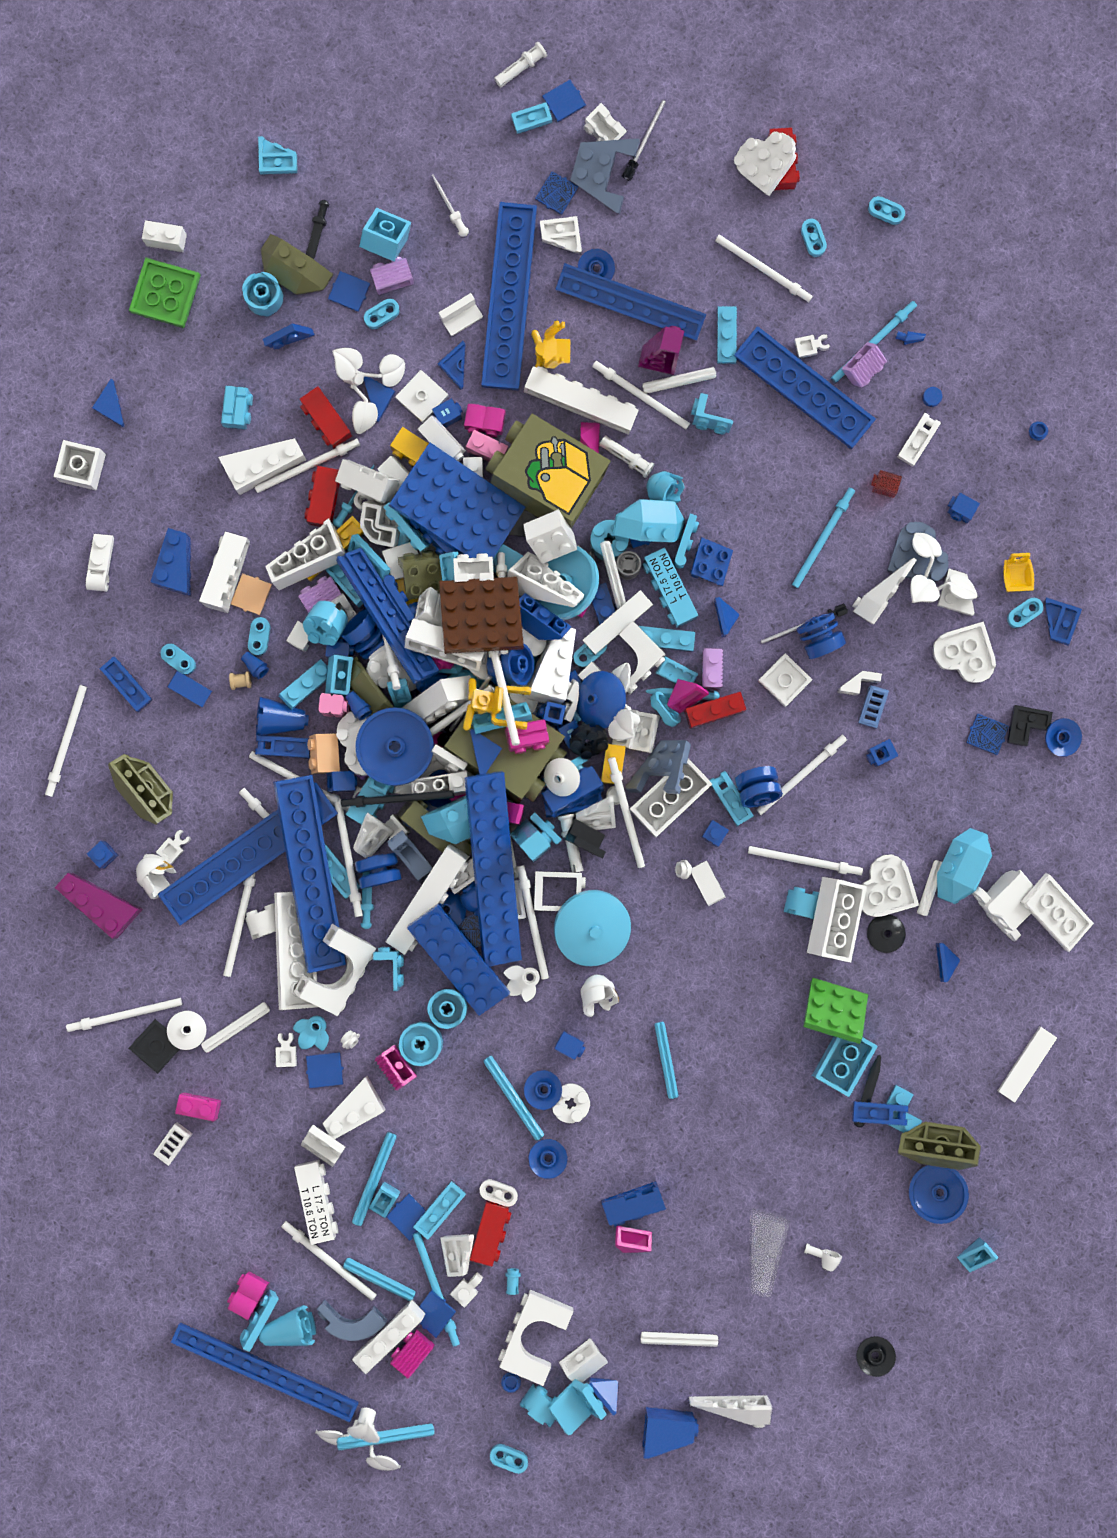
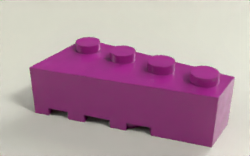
[638,326,684,375]
[55,873,143,939]

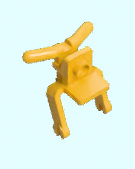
[531,321,571,369]
[463,678,531,731]

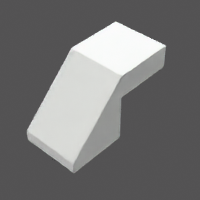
[838,671,882,696]

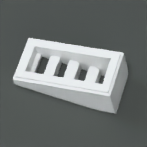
[153,1122,192,1166]

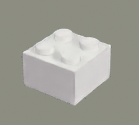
[54,440,106,490]
[523,509,577,564]

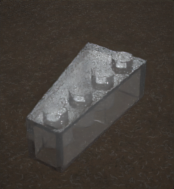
[749,1207,790,1298]

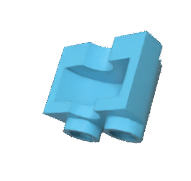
[784,887,819,919]
[519,1384,557,1427]

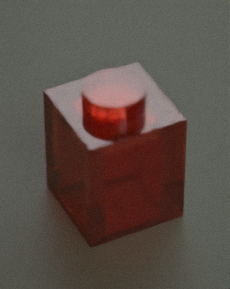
[871,470,902,498]

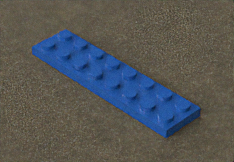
[734,326,876,450]

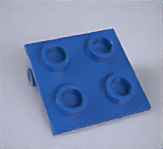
[690,537,733,586]

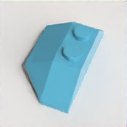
[613,499,685,542]
[421,795,470,844]
[937,828,992,904]

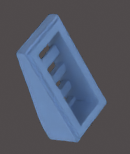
[858,685,889,728]

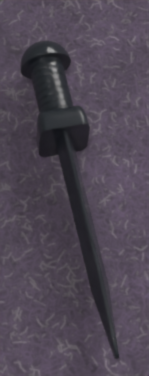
[306,200,330,259]
[854,1055,881,1128]

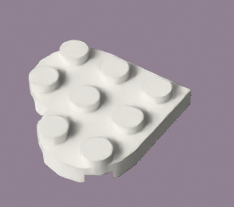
[734,132,796,196]
[932,622,996,683]
[366,645,417,691]
[336,712,370,776]
[862,855,919,917]

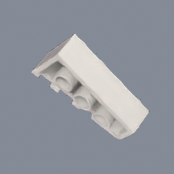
[219,438,306,495]
[266,518,345,590]
[522,628,576,704]
[402,675,471,725]

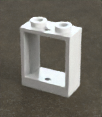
[534,871,585,911]

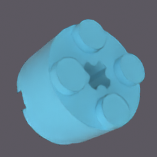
[242,272,283,317]
[590,520,629,561]
[303,601,348,646]
[427,988,468,1029]

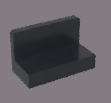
[565,819,606,859]

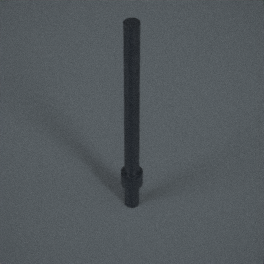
[341,790,455,808]

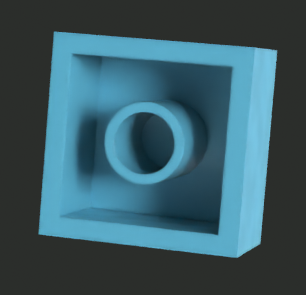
[359,208,411,261]

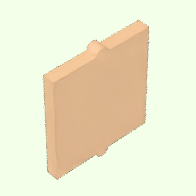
[231,573,272,615]

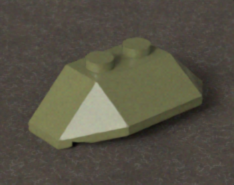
[261,234,334,295]
[349,657,394,716]
[108,754,173,825]
[898,1122,981,1170]

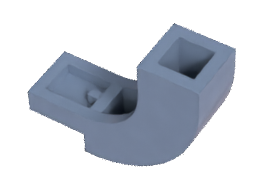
[387,830,433,883]
[317,1299,388,1341]

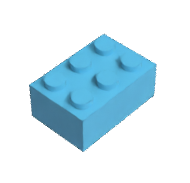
[812,1036,878,1097]

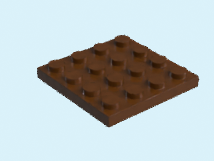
[439,577,524,654]

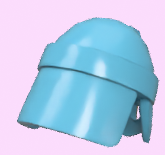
[646,471,685,503]

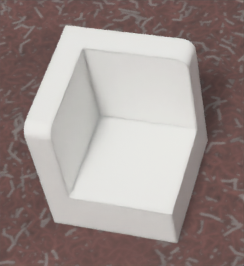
[286,621,309,652]
[385,814,411,840]

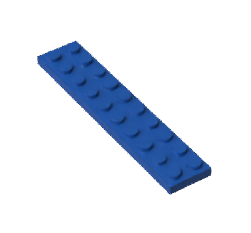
[481,202,537,391]
[464,771,522,967]
[273,775,346,973]
[158,782,338,925]

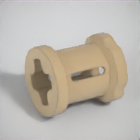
[229,671,252,690]

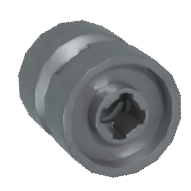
[616,551,641,580]

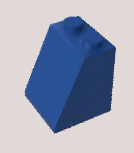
[642,1407,699,1459]

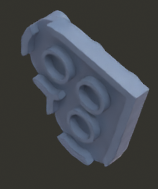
[887,522,949,582]

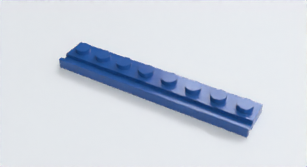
[555,263,706,341]
[336,548,439,684]

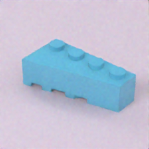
[510,819,551,863]

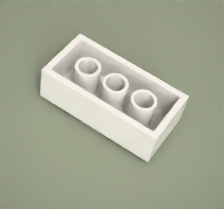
[630,758,712,838]
[807,877,867,962]

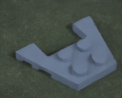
[571,139,640,214]
[625,740,691,794]

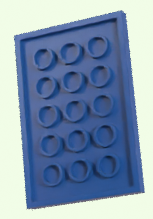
[388,442,526,558]

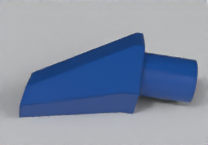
[895,331,926,345]

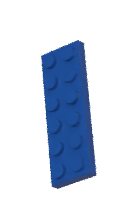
[407,904,510,1016]

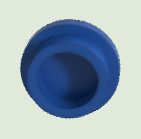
[1029,421,1048,441]
[501,1372,521,1393]

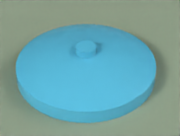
[534,546,599,620]
[554,890,631,966]

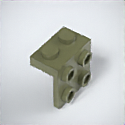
[398,550,442,600]

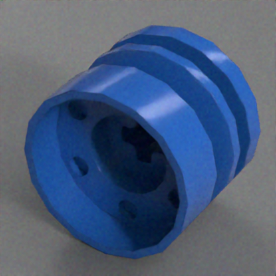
[341,608,384,660]
[796,613,846,659]

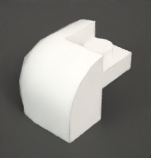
[360,500,400,548]

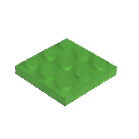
[129,257,201,328]
[803,978,868,1044]

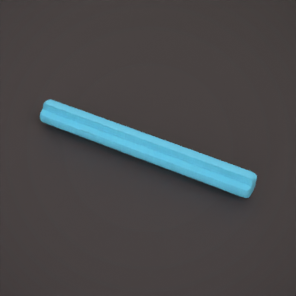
[483,1056,544,1141]
[352,1132,396,1226]
[337,1424,434,1450]

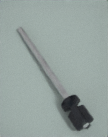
[622,100,665,181]
[761,603,848,644]
[437,675,492,747]

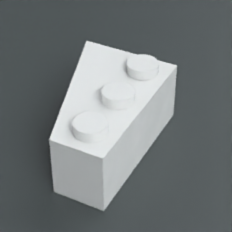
[335,459,400,504]
[323,1076,386,1139]

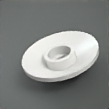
[544,758,580,796]
[167,1011,206,1050]

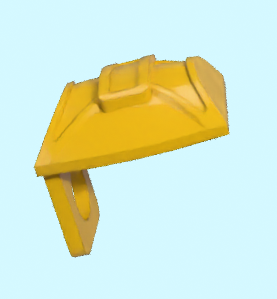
[1003,553,1034,592]

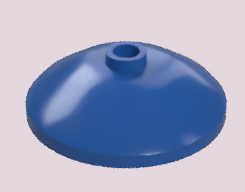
[577,671,626,729]
[909,1165,969,1224]

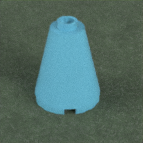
[259,1305,316,1346]

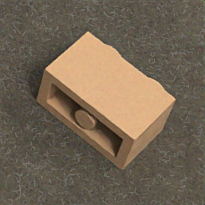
[307,733,340,774]

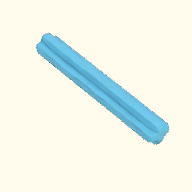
[654,1022,678,1099]
[343,1258,415,1301]

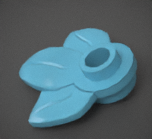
[293,1016,329,1051]

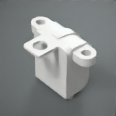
[972,870,1034,941]

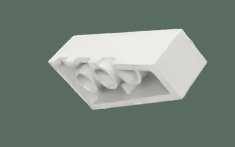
[199,532,250,613]

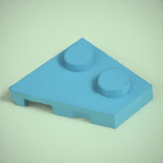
[258,136,298,174]

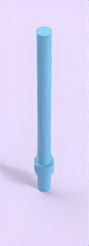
[831,301,917,383]
[792,487,855,588]
[412,1232,460,1346]

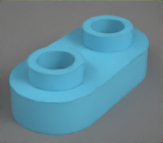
[868,196,905,225]
[801,219,827,257]
[364,299,400,329]
[1007,598,1043,628]
[248,617,271,656]
[161,644,196,675]
[574,644,607,668]
[650,691,681,727]
[490,1444,528,1474]

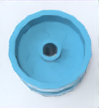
[399,1021,443,1066]

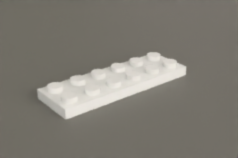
[274,892,318,1010]

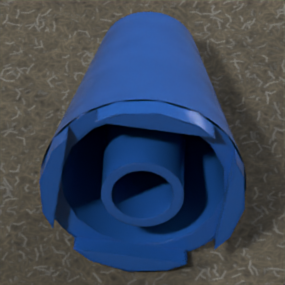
[256,697,309,735]

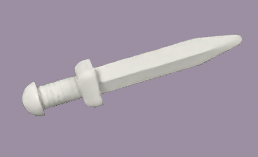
[432,174,469,237]

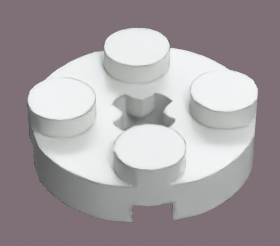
[552,1083,590,1123]

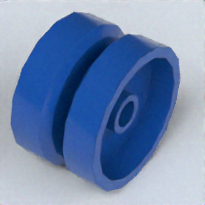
[487,644,535,686]
[735,766,783,808]
[355,853,402,889]

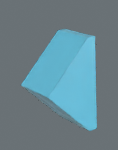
[369,1182,401,1218]
[957,1238,998,1272]

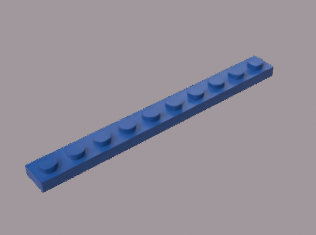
[171,1323,359,1422]

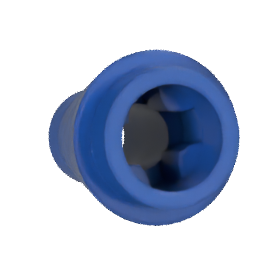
[241,652,269,679]
[345,691,372,721]

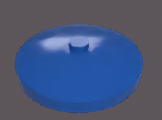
[356,708,434,786]

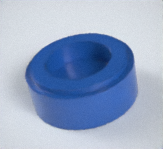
[922,387,943,407]

